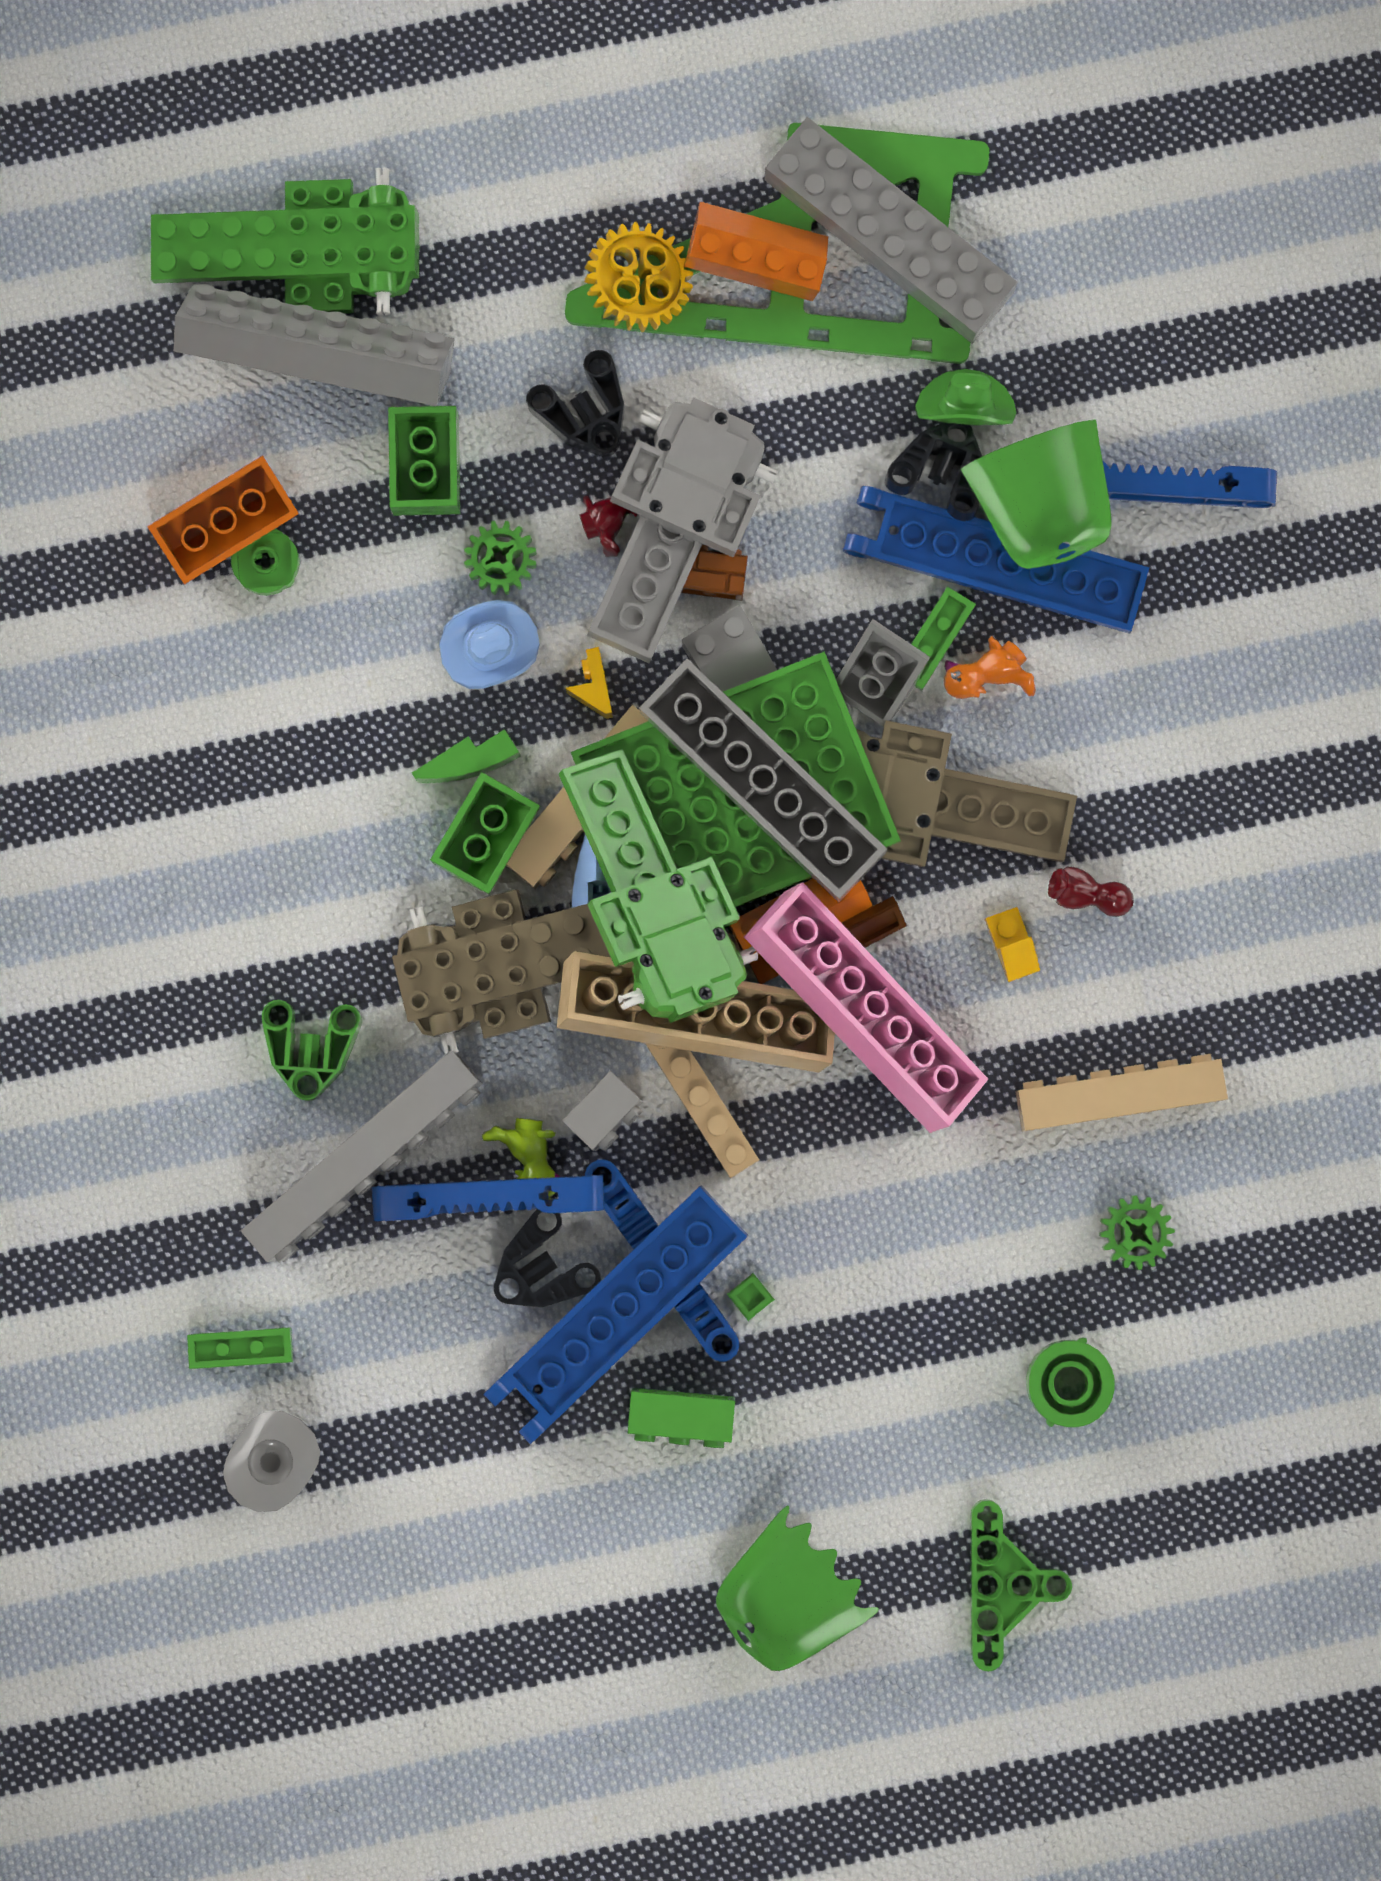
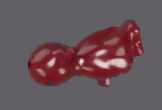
[579,496,638,557]
[1048,866,1134,917]

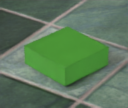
[727,1273,775,1321]

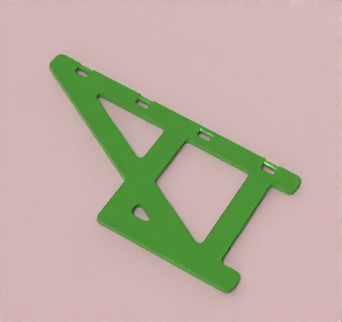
[565,123,989,364]

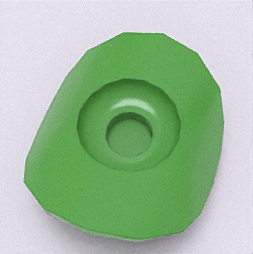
[915,369,1016,425]

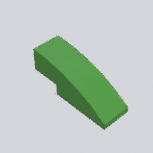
[412,729,521,783]

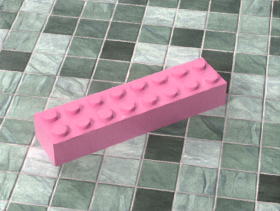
[744,882,988,1133]

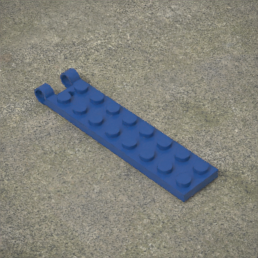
[843,486,1150,634]
[483,1185,749,1444]

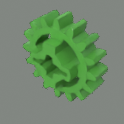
[464,521,537,595]
[1099,1195,1175,1270]

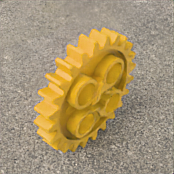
[584,222,693,332]

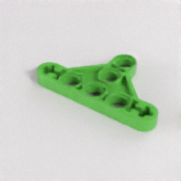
[971,1499,1072,1672]

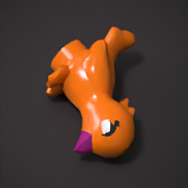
[944,636,1036,699]

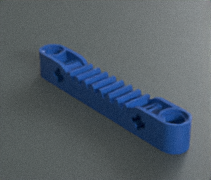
[1103,461,1277,508]
[585,1160,739,1362]
[371,1175,605,1221]

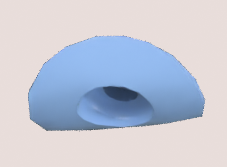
[439,600,540,689]

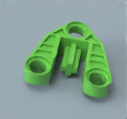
[262,1000,363,1101]

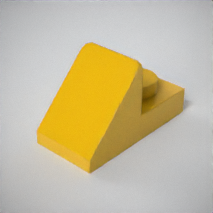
[566,647,613,719]
[984,907,1040,982]

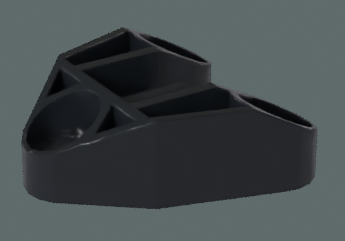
[526,350,625,457]
[884,422,982,521]
[494,1209,601,1307]

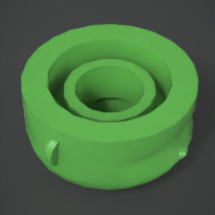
[1026,1337,1115,1427]

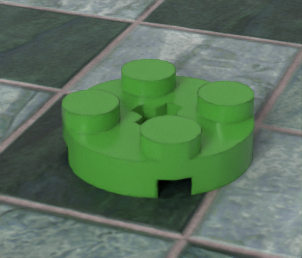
[231,529,300,596]

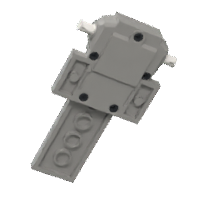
[587,397,778,663]

